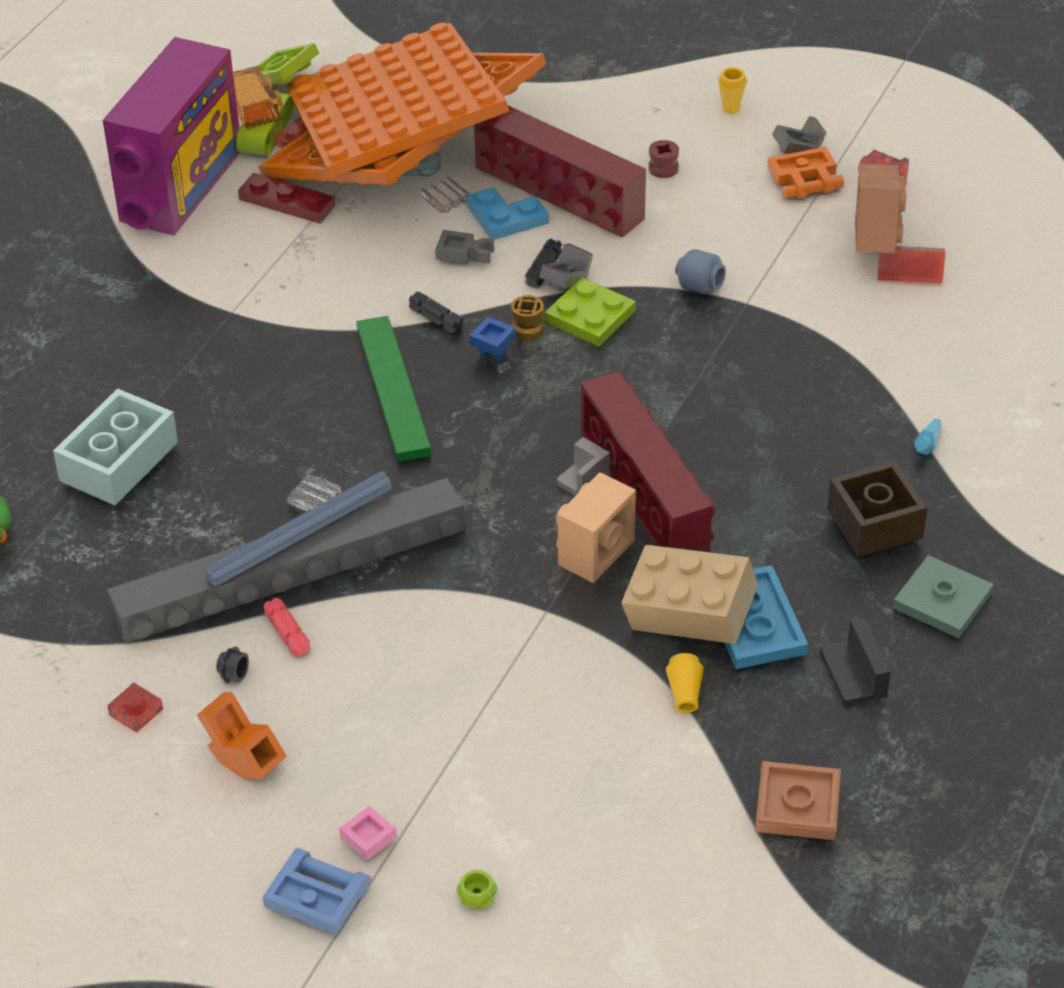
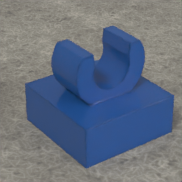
[470,317,516,361]

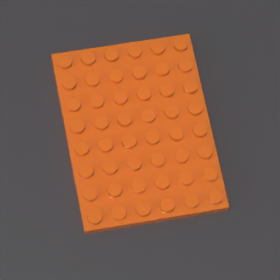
[285,23,509,178]
[258,53,546,187]

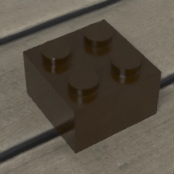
[827,461,927,557]

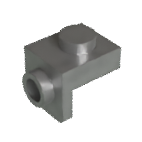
[772,116,827,154]
[539,243,593,291]

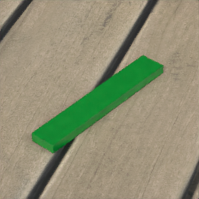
[356,316,431,462]

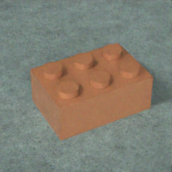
[855,163,906,253]

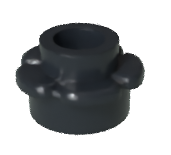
[216,647,249,683]

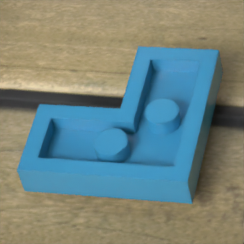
[466,187,549,240]

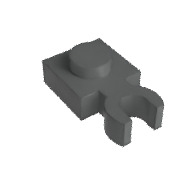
[435,230,495,264]

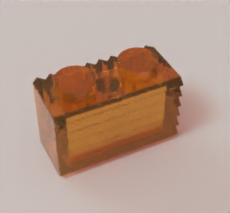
[233,66,282,129]

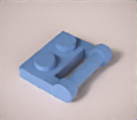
[263,848,371,935]

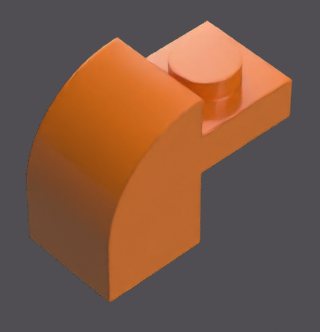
[197,692,287,780]

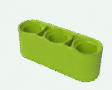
[236,90,294,157]

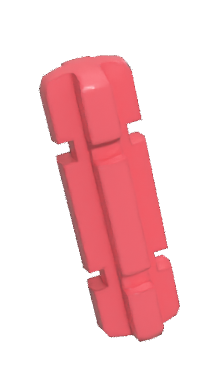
[264,598,311,657]

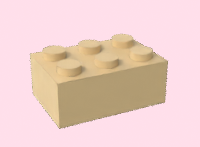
[621,545,758,644]

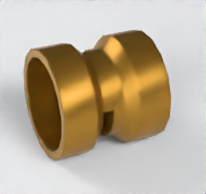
[511,295,544,341]

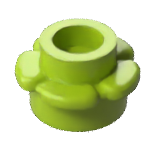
[457,870,497,908]

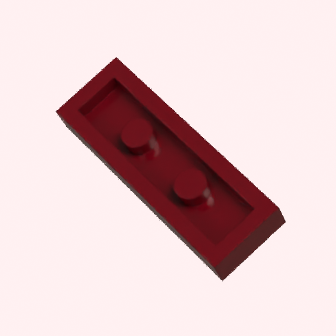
[238,173,335,224]

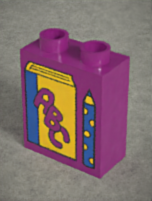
[102,37,240,236]

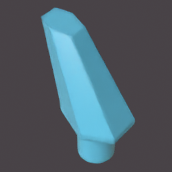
[914,418,941,455]

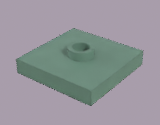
[893,555,994,638]

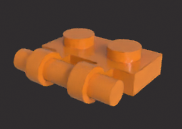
[767,147,844,199]

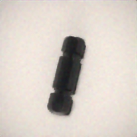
[525,238,562,288]
[409,291,464,334]

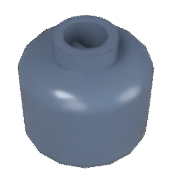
[675,249,726,295]

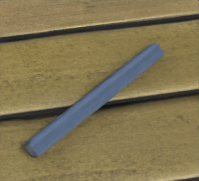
[205,472,391,587]

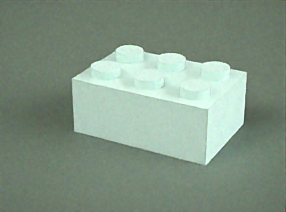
[53,389,178,505]

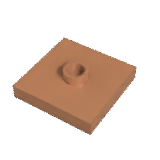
[755,761,841,840]

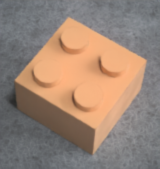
[556,472,636,583]

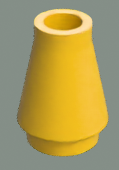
[718,67,748,114]
[666,653,704,713]

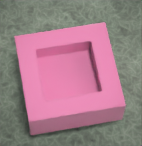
[339,806,397,861]

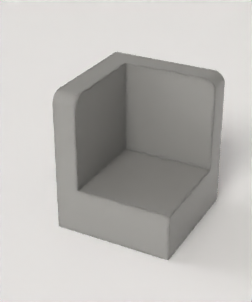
[557,437,610,496]

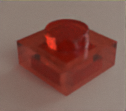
[107,682,163,733]

